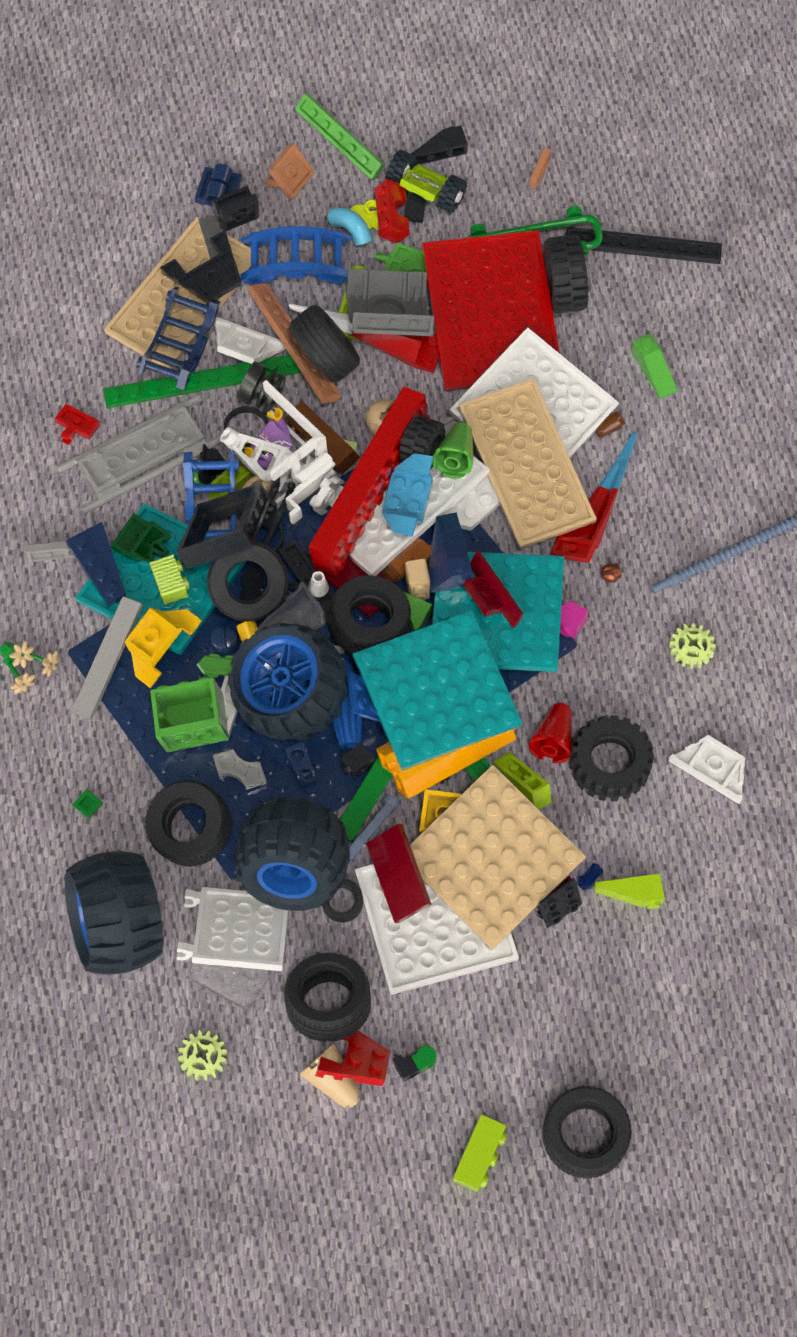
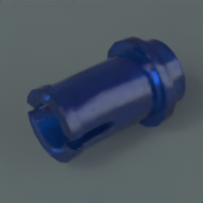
[576,863,604,891]

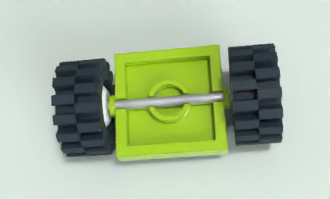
[385,149,467,213]

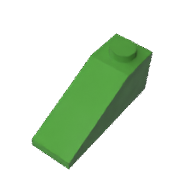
[631,333,678,399]

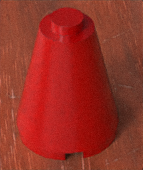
[529,703,572,764]

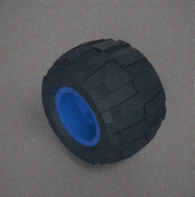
[235,798,350,911]

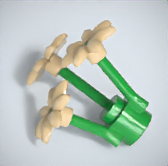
[0,641,60,694]

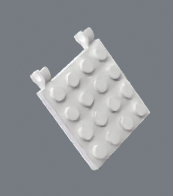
[177,887,288,971]

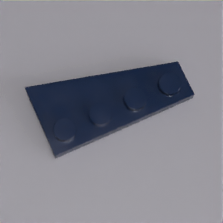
[66,522,126,607]

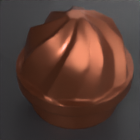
[601,562,622,583]

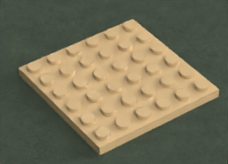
[410,765,586,951]

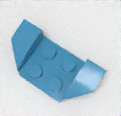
[382,453,434,537]

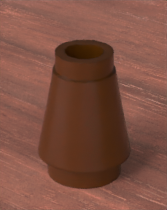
[595,411,625,438]

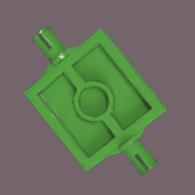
[375,243,426,272]

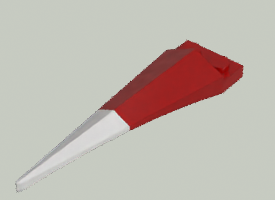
[289,304,439,373]

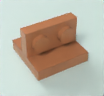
[264,143,315,199]

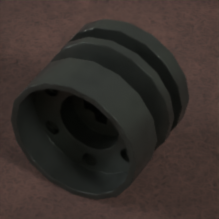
[236,361,286,414]

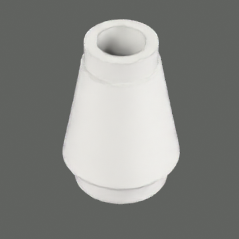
[308,571,329,597]

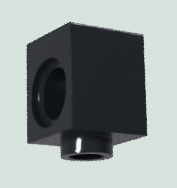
[340,742,375,780]

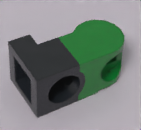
[393,1046,437,1082]

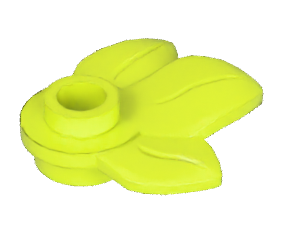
[350,200,379,230]

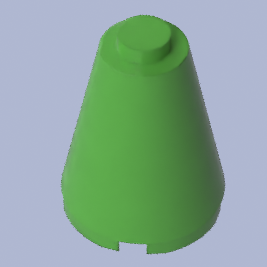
[432,422,473,479]

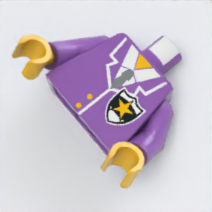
[243,407,293,470]

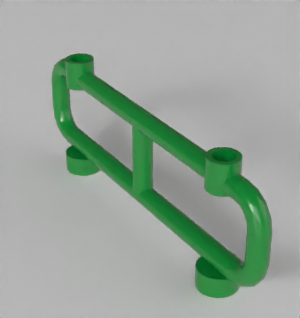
[465,206,603,257]

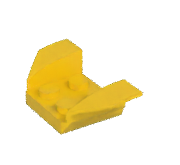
[124,608,202,688]

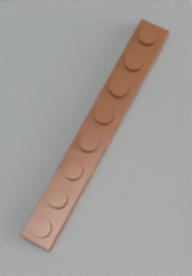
[248,283,341,403]

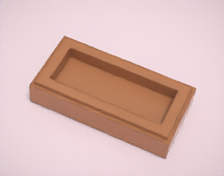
[530,148,551,189]

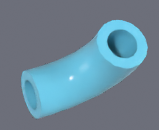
[328,207,373,246]

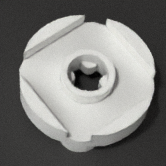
[309,476,345,515]

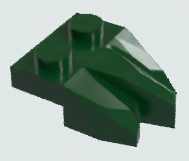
[111,513,172,561]

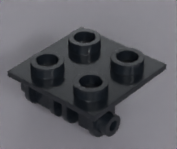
[198,444,227,484]
[537,878,582,928]

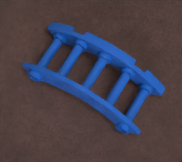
[241,226,352,286]
[183,450,239,566]

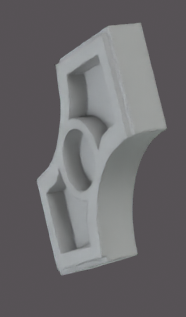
[213,749,267,790]

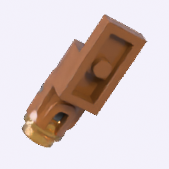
[382,538,432,583]

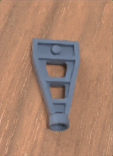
[348,794,399,866]

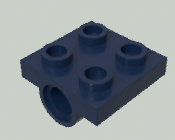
[195,163,243,207]

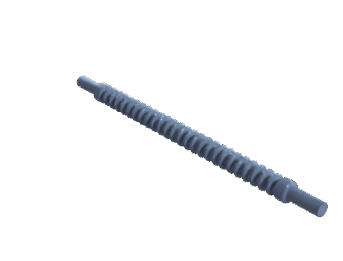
[651,514,797,593]

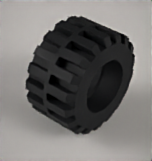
[400,415,445,470]

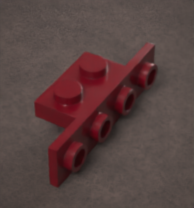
[463,551,524,628]

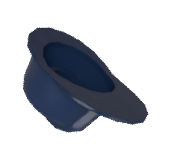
[207,615,242,658]

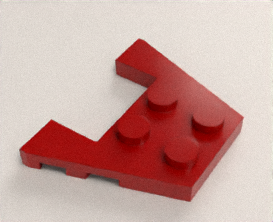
[315,1030,391,1086]

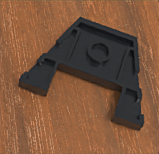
[160,230,242,304]

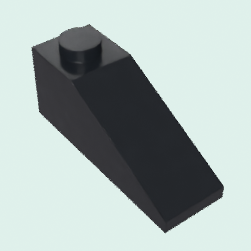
[411,125,468,166]

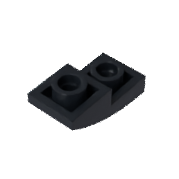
[404,191,426,223]

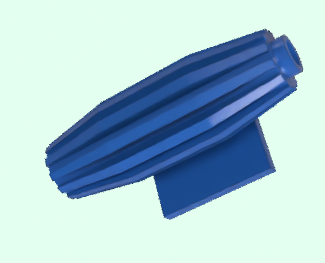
[332,660,380,749]

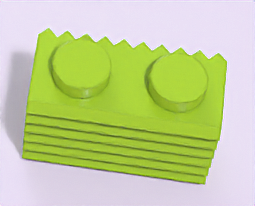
[149,554,190,605]

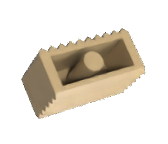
[405,559,430,601]

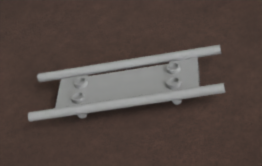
[56,394,223,514]

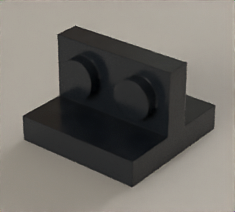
[212,186,259,231]

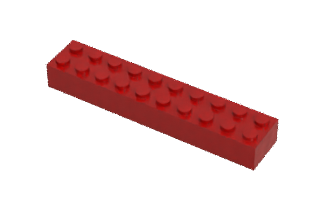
[309,386,429,577]

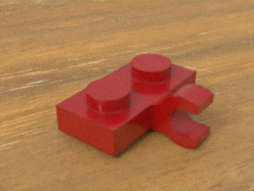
[55,404,100,446]

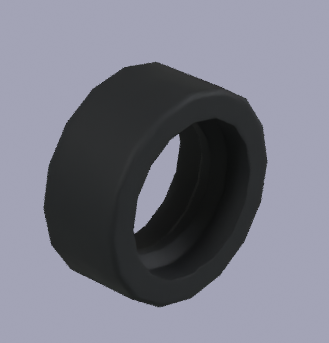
[322,879,363,923]

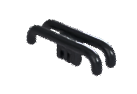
[261,477,296,546]

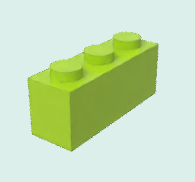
[453,1114,508,1192]

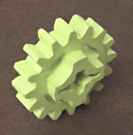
[669,623,716,669]
[178,1031,228,1081]

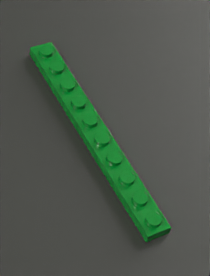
[103,354,302,409]

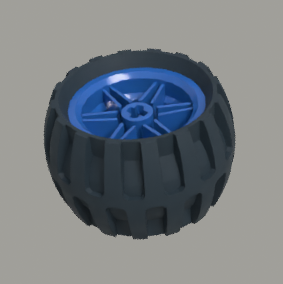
[228,623,348,742]
[64,851,164,975]

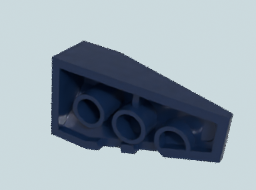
[428,512,473,593]

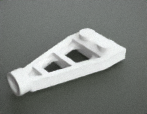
[220,427,293,492]

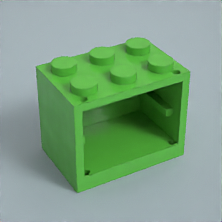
[150,677,229,753]

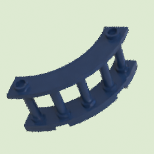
[136,286,221,390]

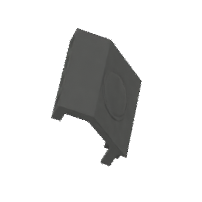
[346,269,434,336]

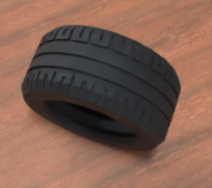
[284,953,371,1042]
[542,1086,632,1179]

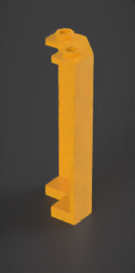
[376,729,516,799]

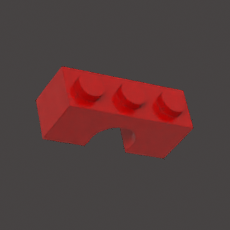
[375,179,410,243]

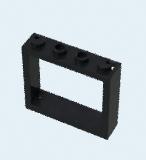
[177,482,271,569]

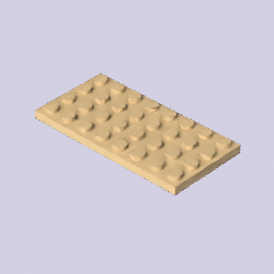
[104,217,261,369]
[458,378,597,549]

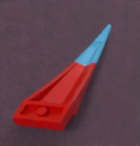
[551,432,637,563]

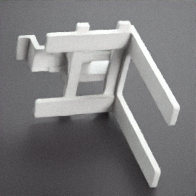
[263,380,336,524]

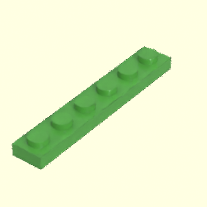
[295,93,385,180]

